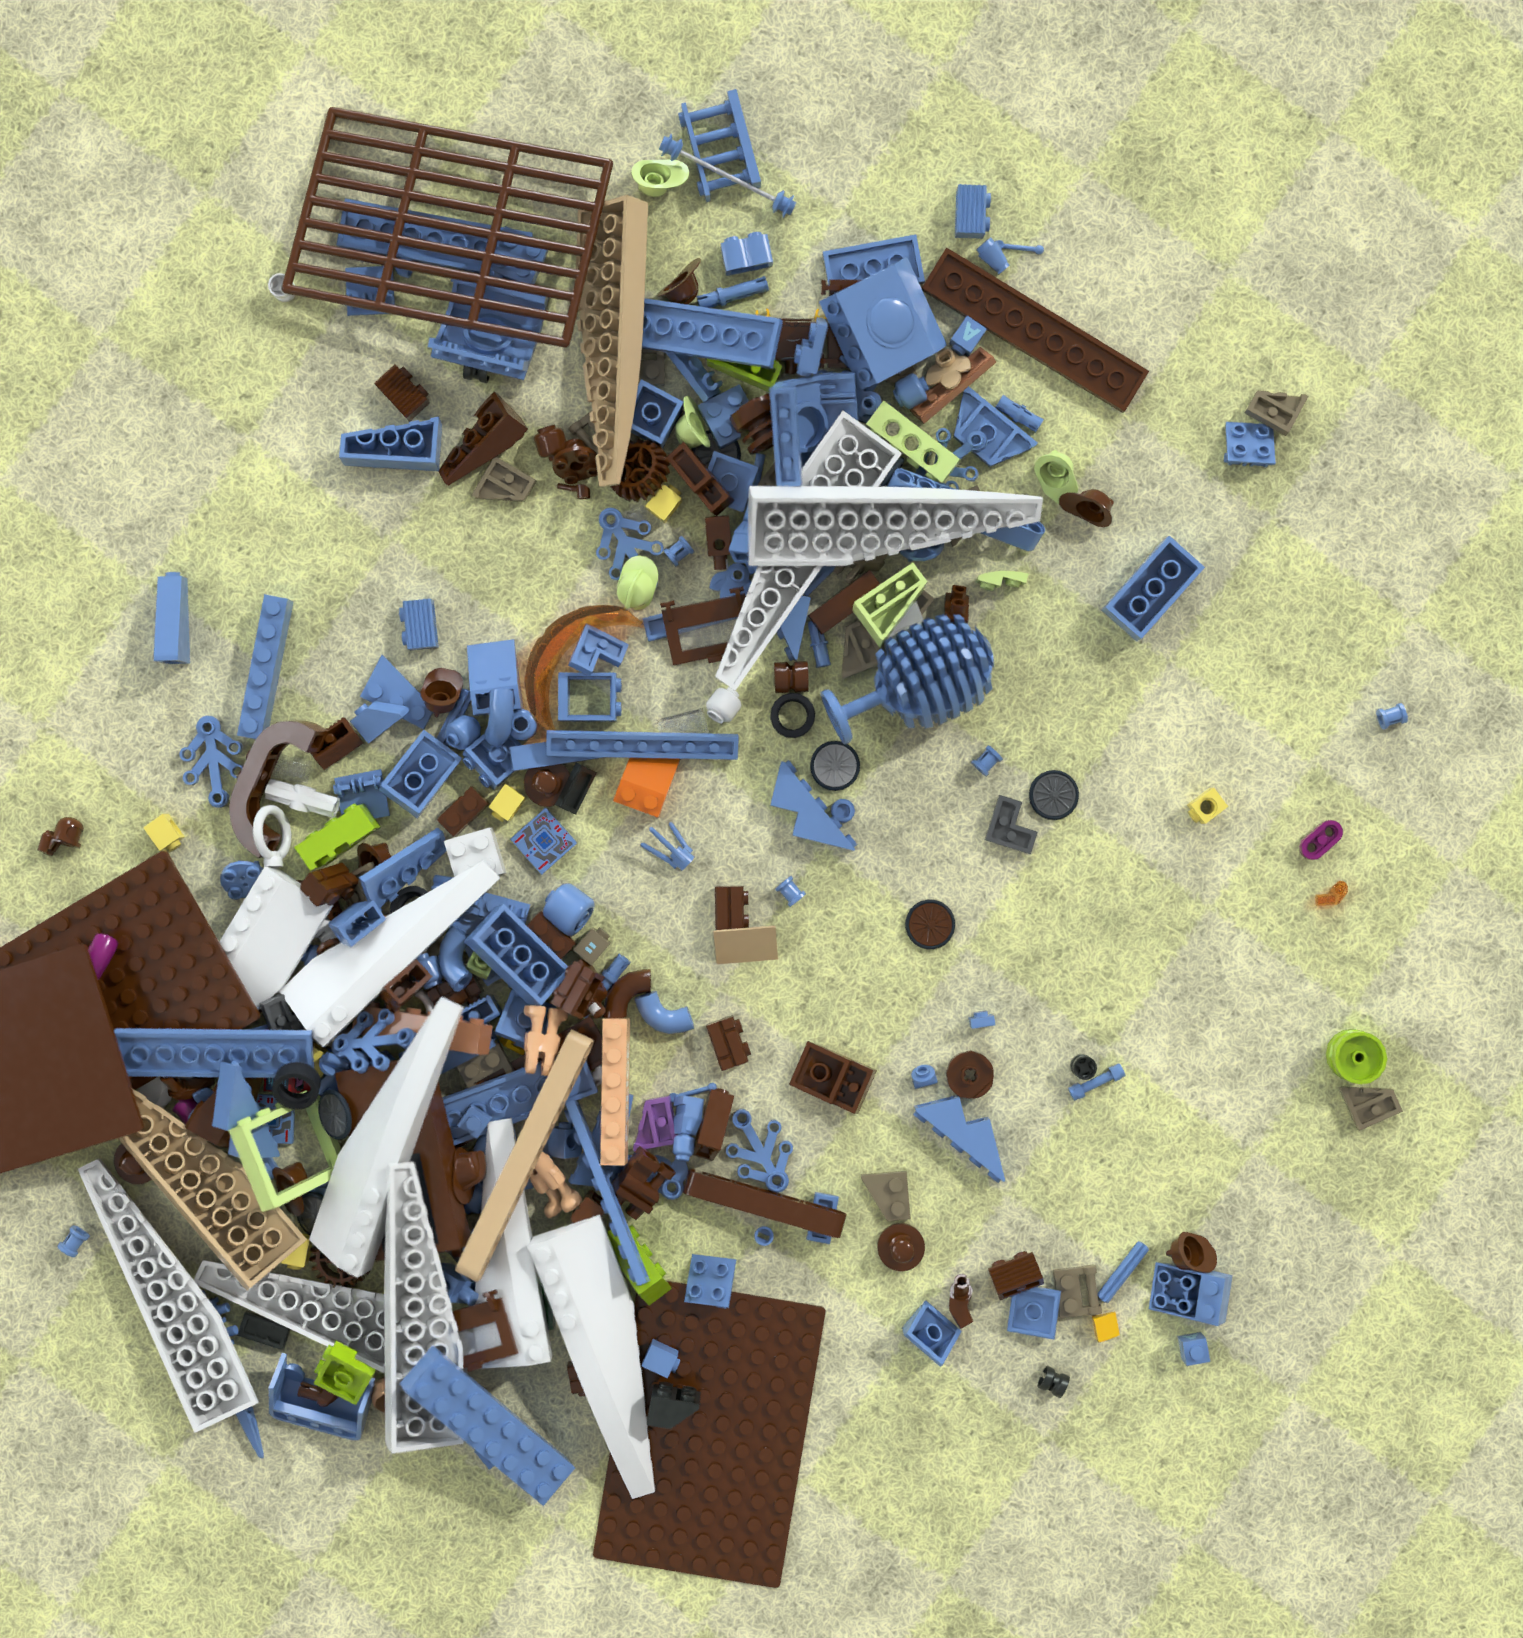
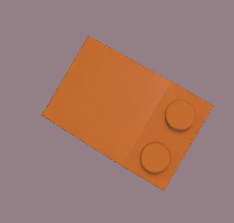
[613,758,680,818]

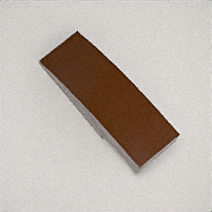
[666,442,735,516]
[808,570,880,635]

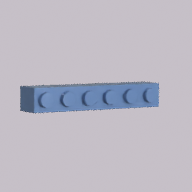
[237,594,293,739]

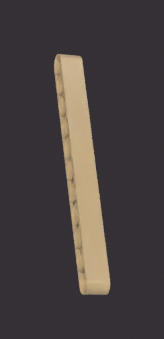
[455,1030,594,1282]

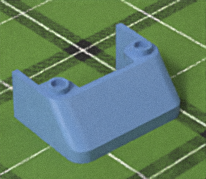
[269,1353,375,1440]

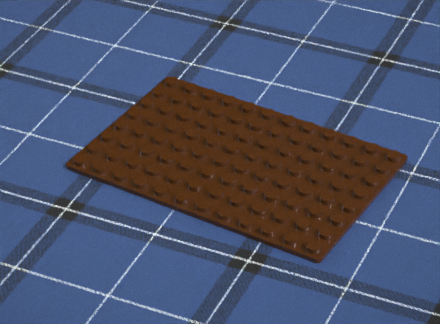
[0,851,260,1090]
[0,944,144,1174]
[593,1281,826,1588]

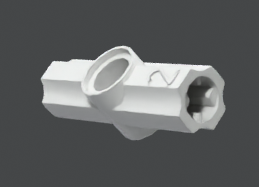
[265,779,340,818]

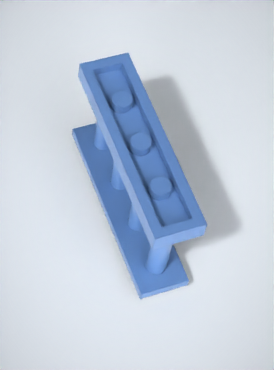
[678,89,761,202]

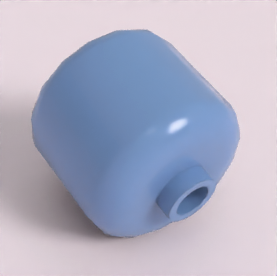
[543,883,595,937]

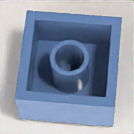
[631,379,684,449]

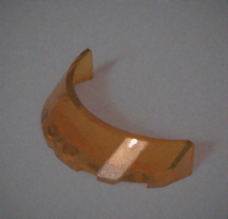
[525,605,644,730]

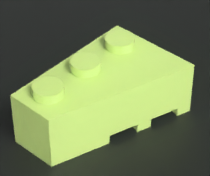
[852,563,927,648]

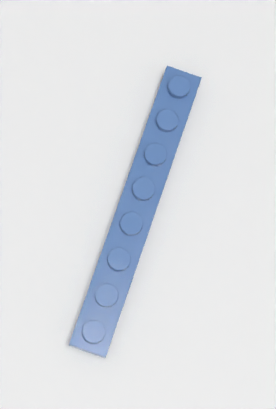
[546,730,739,760]
[564,1100,650,1286]

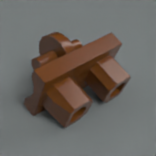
[944,585,969,626]

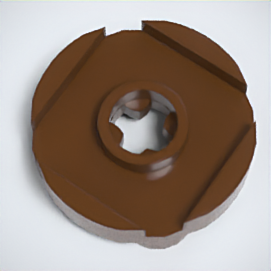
[946,1050,994,1099]

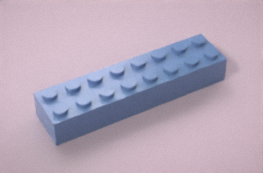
[400,1345,575,1506]

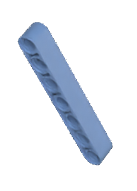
[887,469,1045,551]

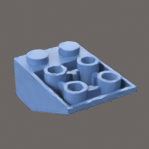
[467,639,524,716]
[1149,1262,1233,1326]

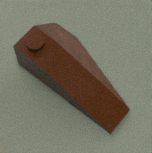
[438,391,528,486]
[185,1077,263,1148]

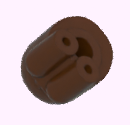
[37,817,84,856]

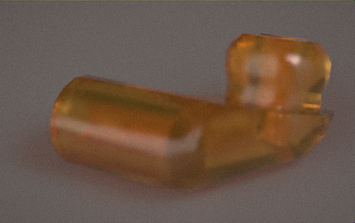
[1315,881,1348,906]

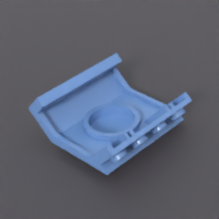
[819,257,947,391]
[428,279,549,380]
[770,371,858,487]

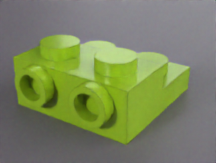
[313,1341,376,1405]

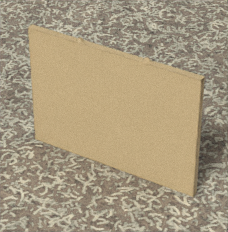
[713,926,778,964]

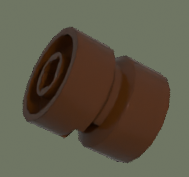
[774,661,809,693]

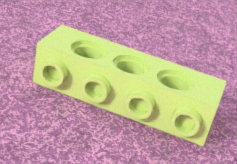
[866,400,961,483]

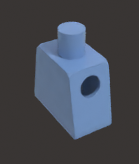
[328,900,386,947]
[441,1263,479,1306]

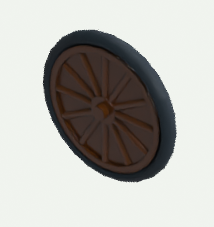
[905,899,955,949]

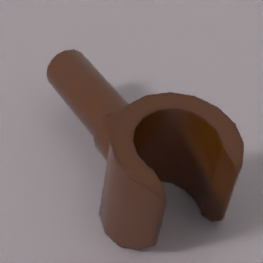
[557,483,590,499]

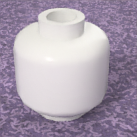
[706,687,741,724]

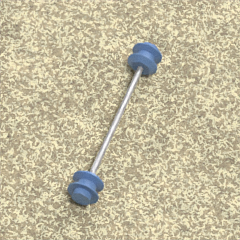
[659,134,796,218]

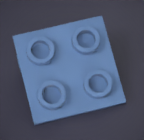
[345,266,395,316]
[1224,422,1276,468]
[333,769,390,819]
[684,1254,737,1309]

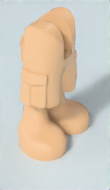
[523,1005,568,1076]
[529,1151,582,1219]

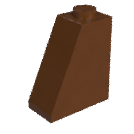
[693,1088,734,1161]

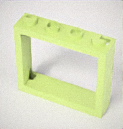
[229,1090,341,1212]

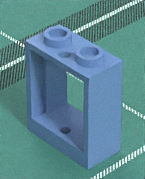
[558,672,622,722]

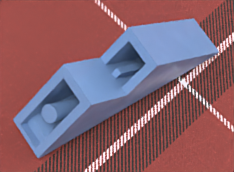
[745,564,811,661]
[770,760,858,851]
[212,1061,280,1158]
[913,1095,1005,1183]

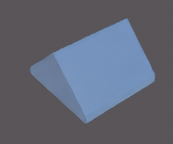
[902,1301,962,1367]

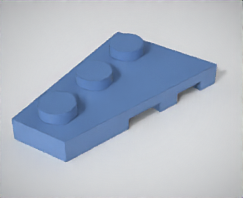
[360,655,433,730]

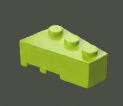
[707,359,782,393]
[294,803,381,871]
[607,1225,672,1306]

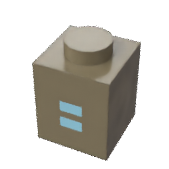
[573,927,611,965]

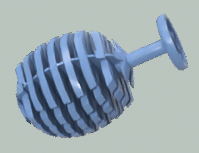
[820,614,994,745]

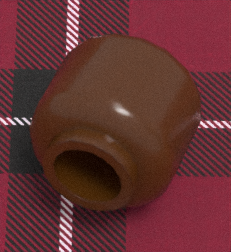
[534,424,566,462]

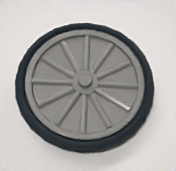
[810,741,860,791]

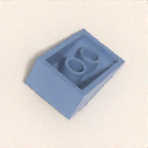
[379,730,462,819]

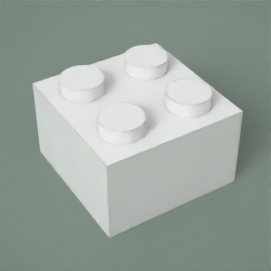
[444,827,506,877]

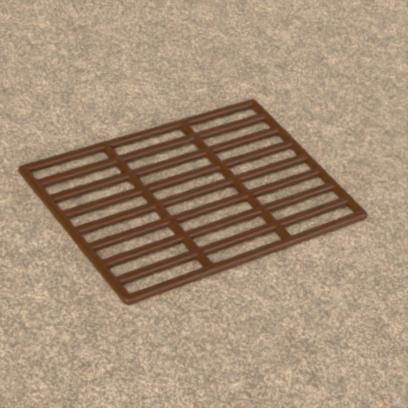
[281,107,613,348]

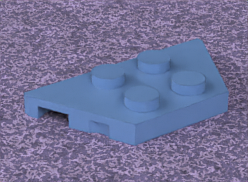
[953,386,1038,467]

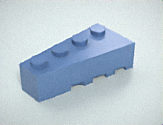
[339,417,442,471]

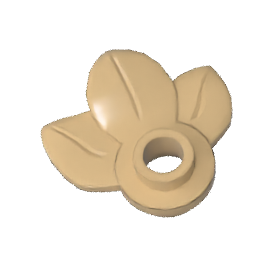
[926,348,971,389]

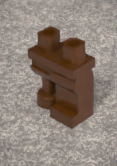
[611,1146,676,1220]

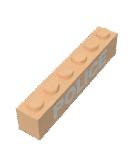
[600,1018,630,1166]

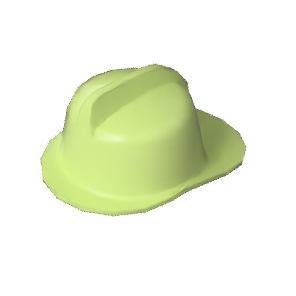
[631,159,689,197]
[675,396,711,449]
[1034,450,1078,504]
[617,555,659,610]

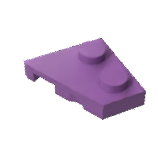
[633,1095,677,1151]

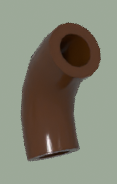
[603,969,651,1018]

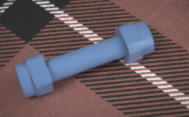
[1068,1063,1126,1101]

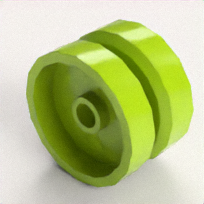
[1326,1029,1387,1085]

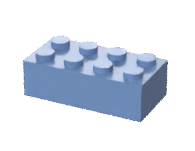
[1101,536,1205,641]
[464,904,568,1006]

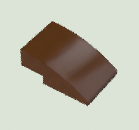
[789,1041,877,1114]

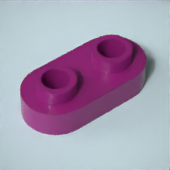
[1299,820,1343,860]

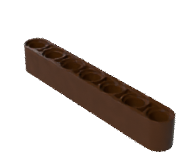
[683,1169,847,1238]

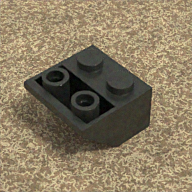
[647,1382,701,1429]

